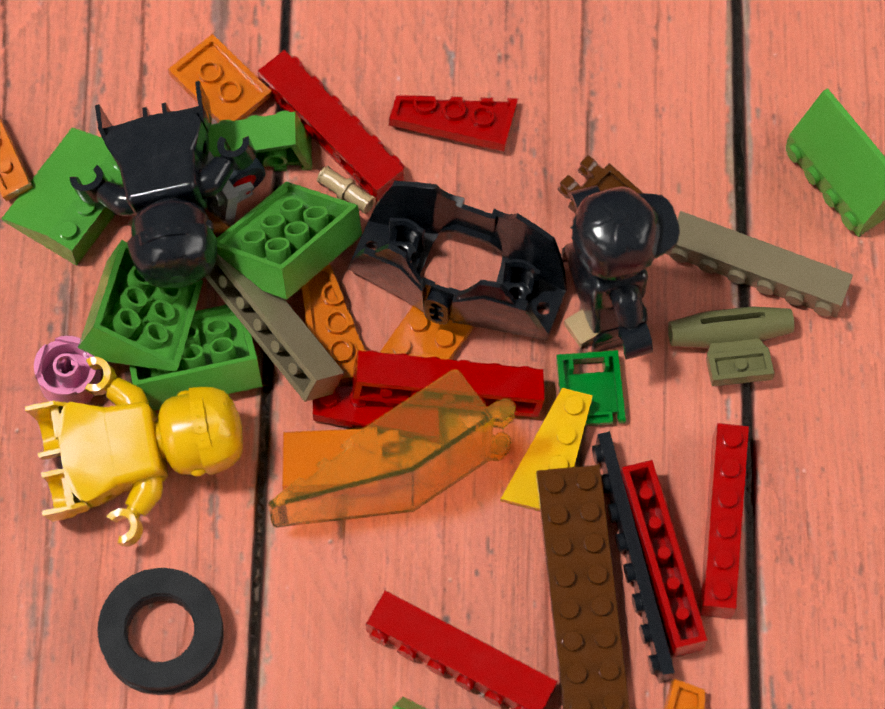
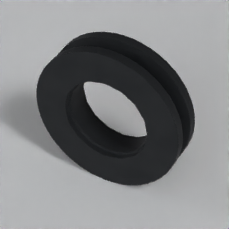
[97,568,224,695]

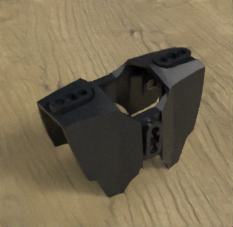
[348,181,567,340]

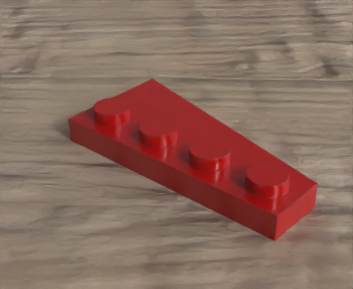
[389,95,518,152]
[313,386,439,444]

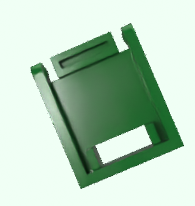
[556,350,626,426]

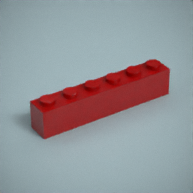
[257,50,404,203]
[352,350,544,417]
[699,423,749,619]
[621,460,708,658]
[366,590,558,709]

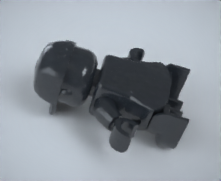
[70,81,256,288]
[561,185,680,360]

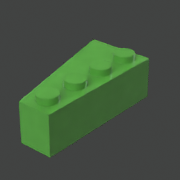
[208,111,313,171]

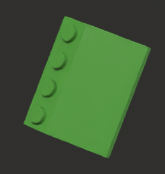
[785,88,885,237]
[2,127,123,266]
[216,181,362,300]
[78,240,203,372]
[129,304,263,411]

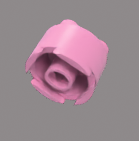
[34,336,101,404]

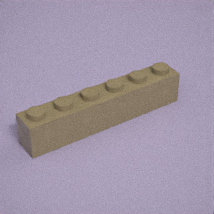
[665,211,853,318]
[205,254,344,402]

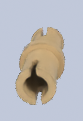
[317,166,376,214]

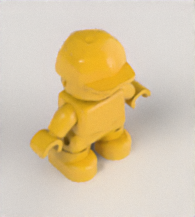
[25,357,243,547]

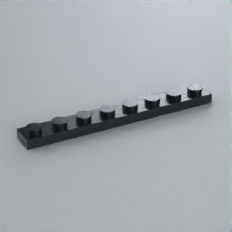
[592,431,675,683]

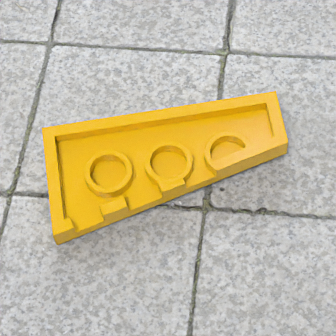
[500,388,593,511]

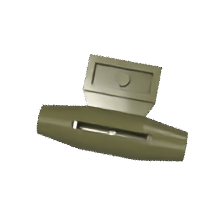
[668,306,794,387]

